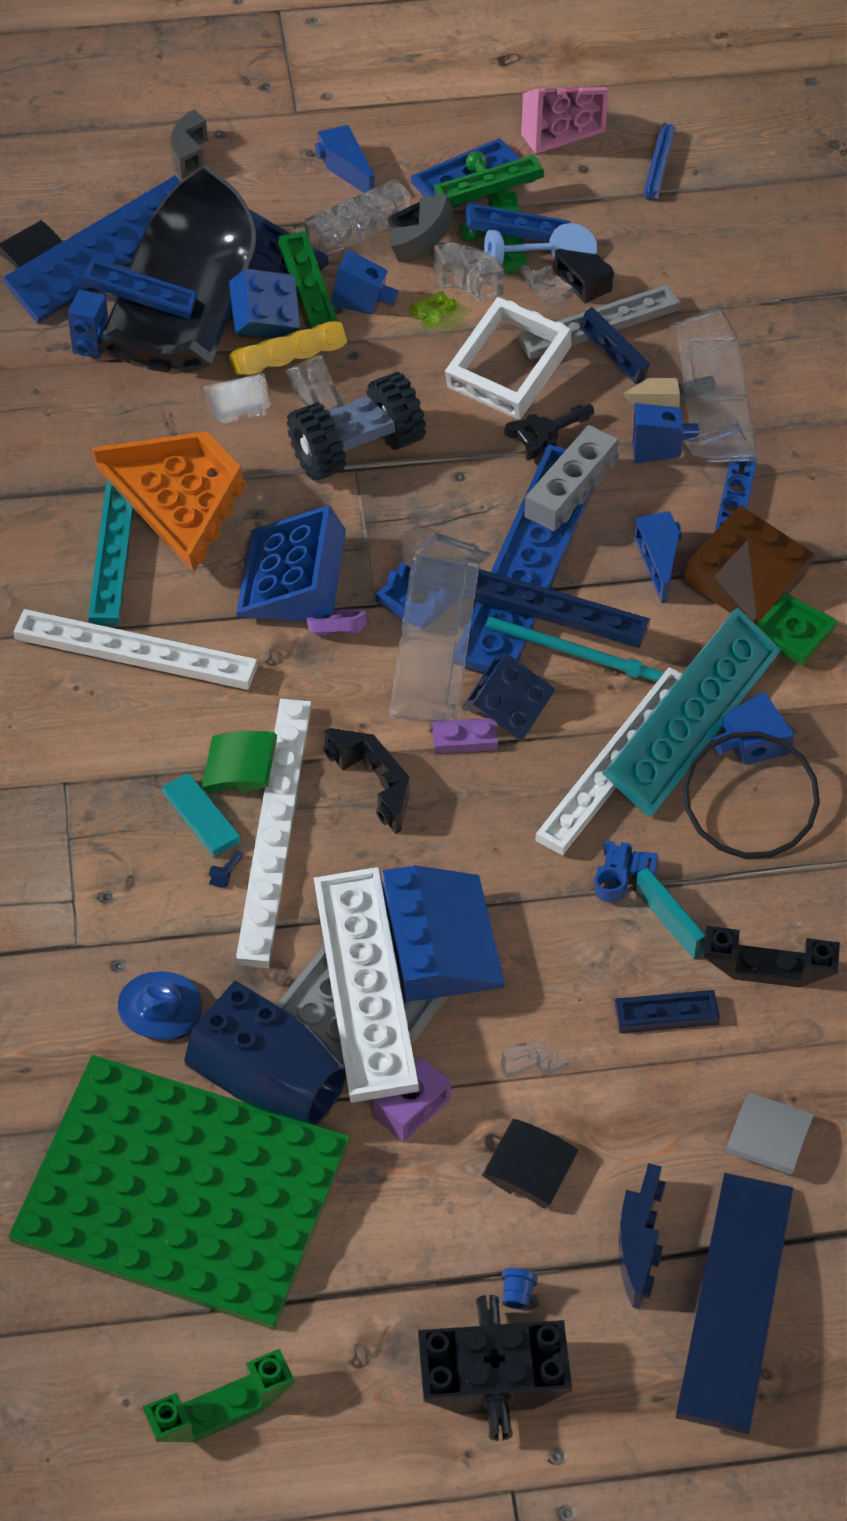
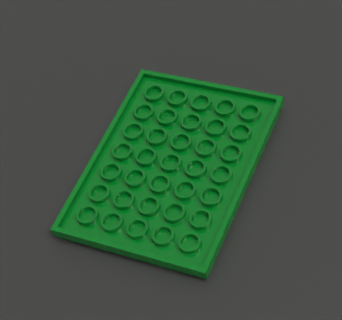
[8,1054,350,1330]

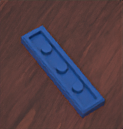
[465,203,570,243]
[82,258,198,319]

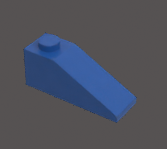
[315,125,375,197]
[634,511,682,603]

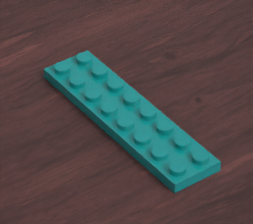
[602,608,781,817]

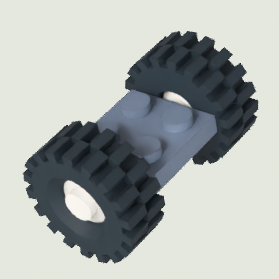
[287,372,426,481]

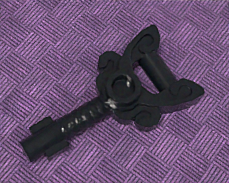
[504,404,595,461]

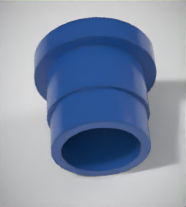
[502,1268,538,1310]

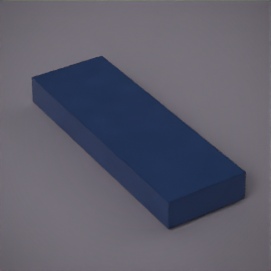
[579,307,650,384]
[614,990,720,1033]

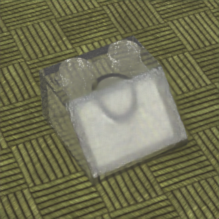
[201,373,272,424]

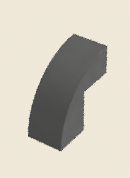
[171,109,208,179]
[391,194,454,262]

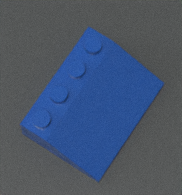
[236,505,346,621]
[382,865,505,1002]

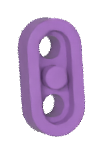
[307,609,367,636]

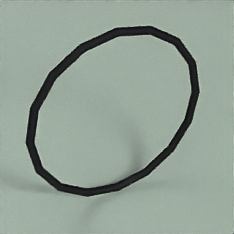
[683,731,820,859]

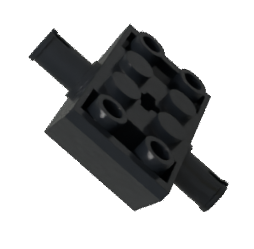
[418,1295,572,1441]

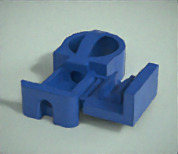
[594,841,658,902]

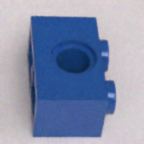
[67,290,109,359]

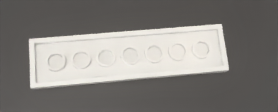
[313,867,419,1103]

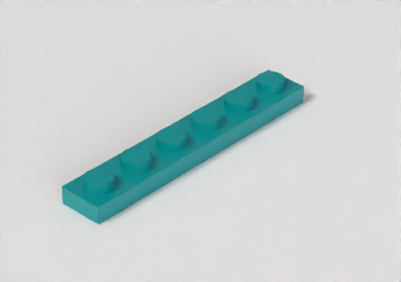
[88,482,134,626]

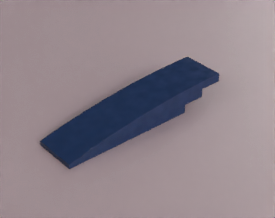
[675,1173,793,1435]

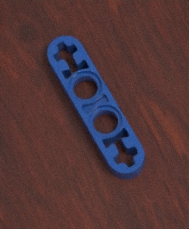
[715,453,756,531]

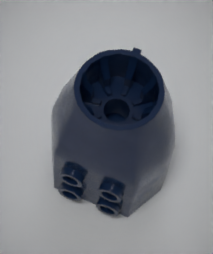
[184,980,346,1125]

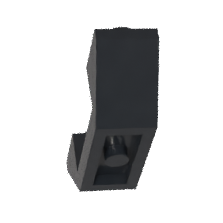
[323,728,409,834]
[703,926,840,988]

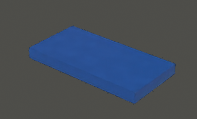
[411,138,520,208]

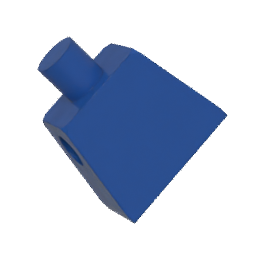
[331,250,399,314]
[632,404,699,463]
[713,692,794,764]

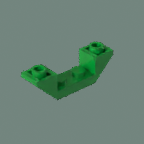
[142,1349,295,1442]

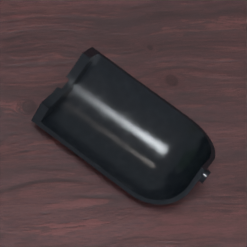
[97,164,256,373]

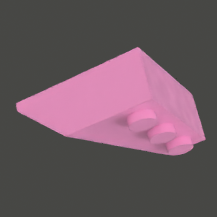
[521,87,608,154]

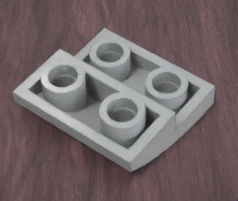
[726,1092,814,1175]

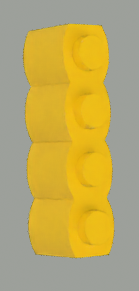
[228,321,347,376]

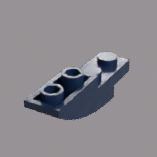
[619,1163,666,1310]

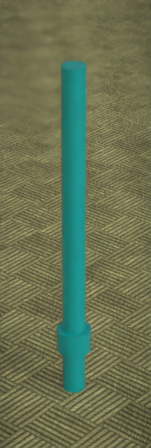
[485,616,665,682]

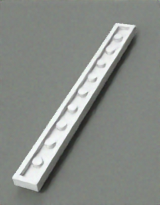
[236,699,311,968]

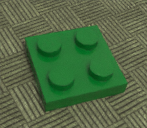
[757,593,837,666]

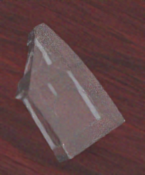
[520,266,573,306]

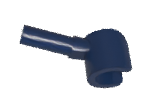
[209,851,243,887]

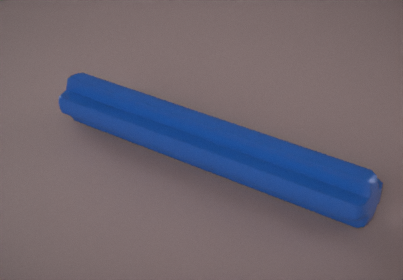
[644,123,675,201]

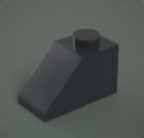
[554,249,614,303]

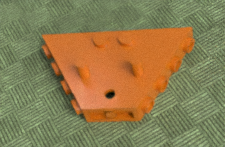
[90,431,246,574]

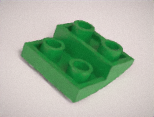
[202,731,278,794]

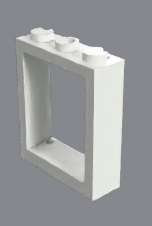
[445,297,572,420]

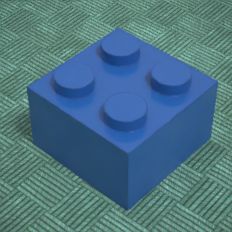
[229,269,300,339]

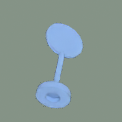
[484,223,597,269]

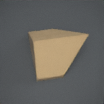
[622,378,680,410]

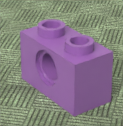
[373,1057,451,1142]

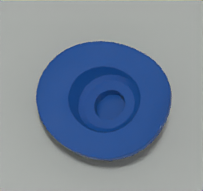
[118,971,202,1040]

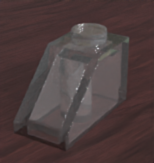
[285,355,344,410]

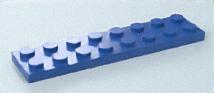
[3,175,181,323]

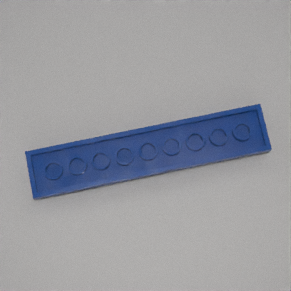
[452,444,595,673]

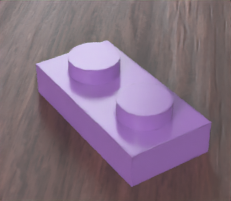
[432,718,498,754]

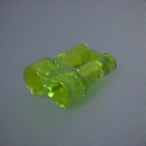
[409,291,458,328]

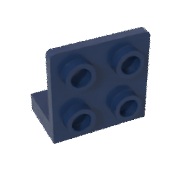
[463,653,555,739]

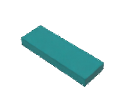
[161,773,241,858]
[636,868,705,959]

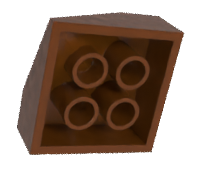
[683,505,814,625]

